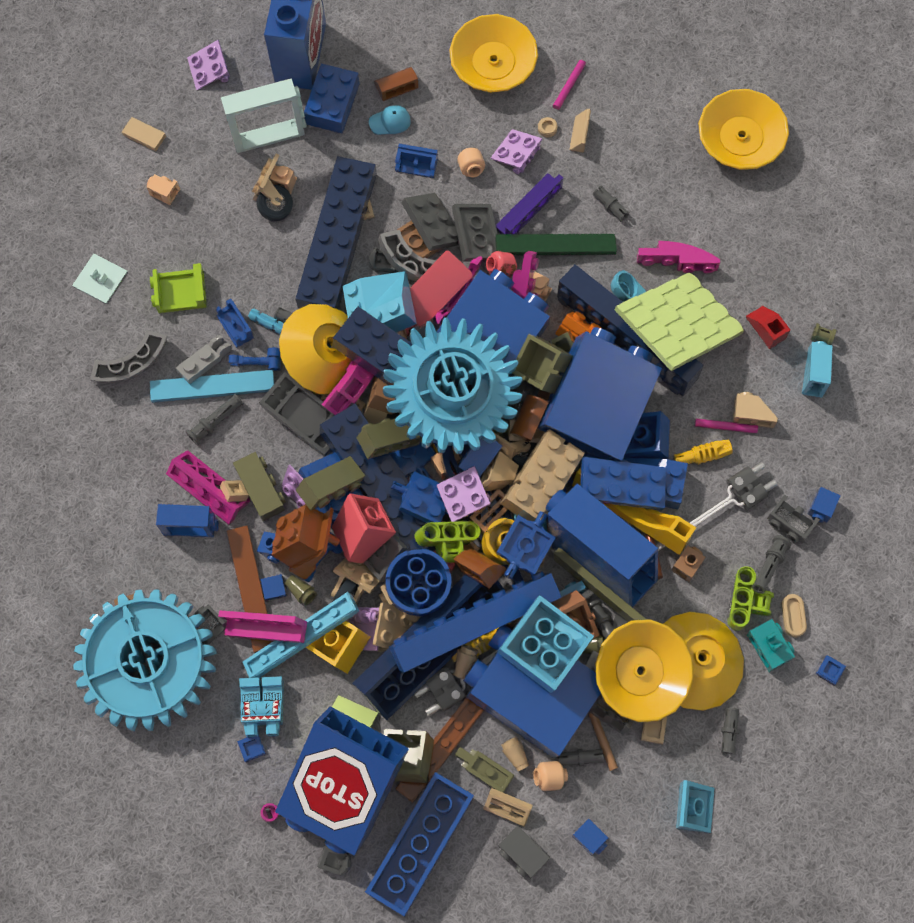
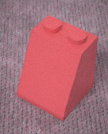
[332,494,396,564]

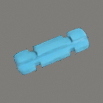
[248,308,284,335]

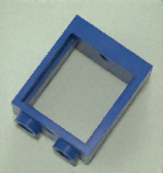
[156,504,219,537]

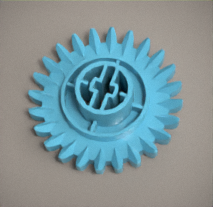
[383,317,522,454]
[73,589,217,731]

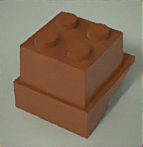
[272,504,340,580]

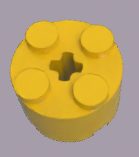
[481,518,514,565]

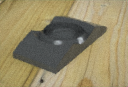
[259,371,335,456]

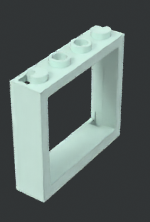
[221,78,307,153]

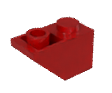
[746,306,790,349]

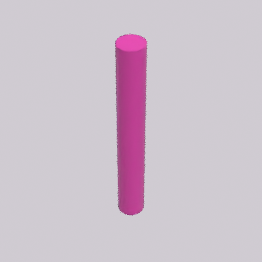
[553,60,586,110]
[695,418,758,434]

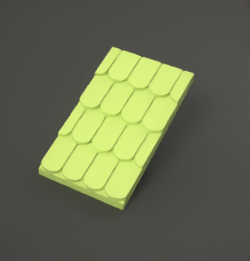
[614,273,744,371]

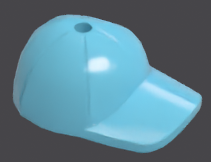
[369,106,411,135]
[610,271,646,302]

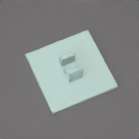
[72,254,128,304]

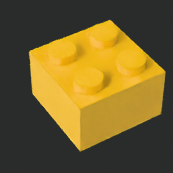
[305,621,371,674]

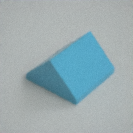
[676,780,715,833]

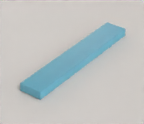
[150,370,274,403]
[243,592,359,678]

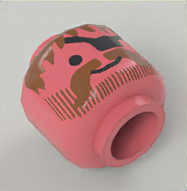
[486,251,517,278]

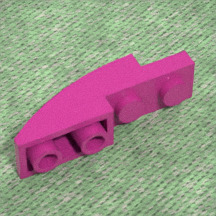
[637,241,720,273]
[512,251,539,299]
[322,361,374,415]

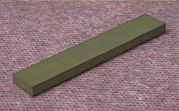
[554,548,647,622]

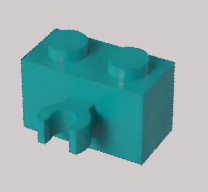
[747,619,795,672]

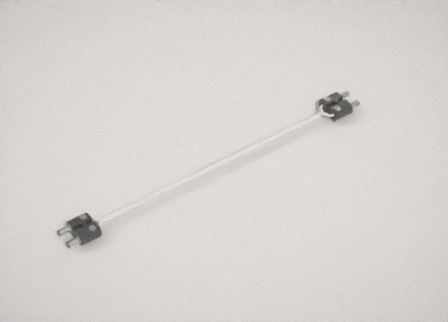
[414,462,777,716]

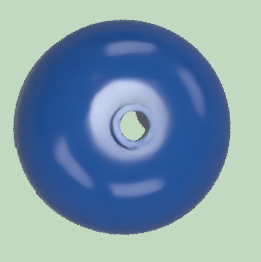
[386,549,452,616]

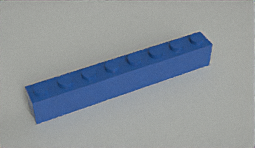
[389,571,561,672]

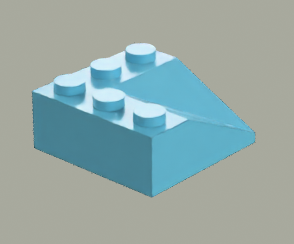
[342,271,417,333]
[497,596,594,693]

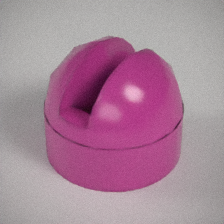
[260,803,278,822]

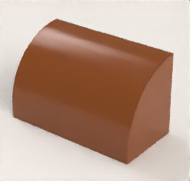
[374,67,419,101]
[509,395,549,442]
[453,549,507,589]

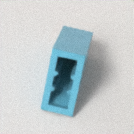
[802,341,832,398]

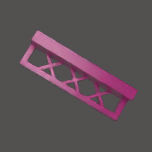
[166,450,250,524]
[218,610,308,643]

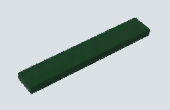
[495,234,617,255]

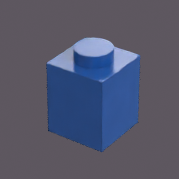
[808,487,841,523]
[572,818,608,856]

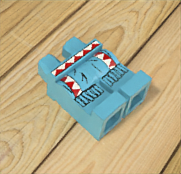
[239,676,284,737]

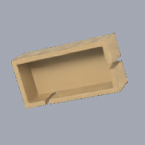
[500,429,585,521]

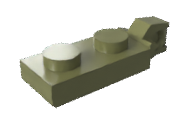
[455,747,515,793]

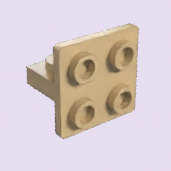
[373,603,413,652]

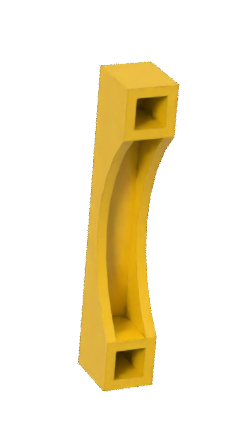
[572,468,696,555]

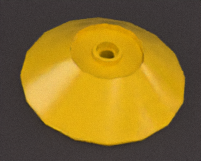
[449,14,538,93]
[698,89,789,170]
[279,304,352,394]
[663,612,744,711]
[595,620,694,722]

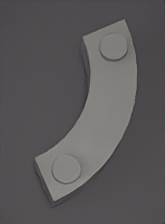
[378,230,436,282]
[90,330,168,384]

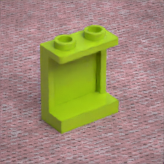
[150,263,207,313]

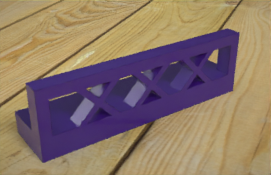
[496,173,563,234]

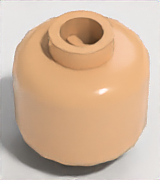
[457,148,485,178]
[533,761,568,791]

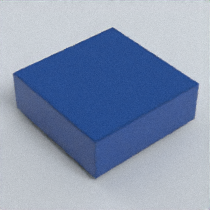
[261,574,286,601]
[816,655,846,686]
[237,734,266,762]

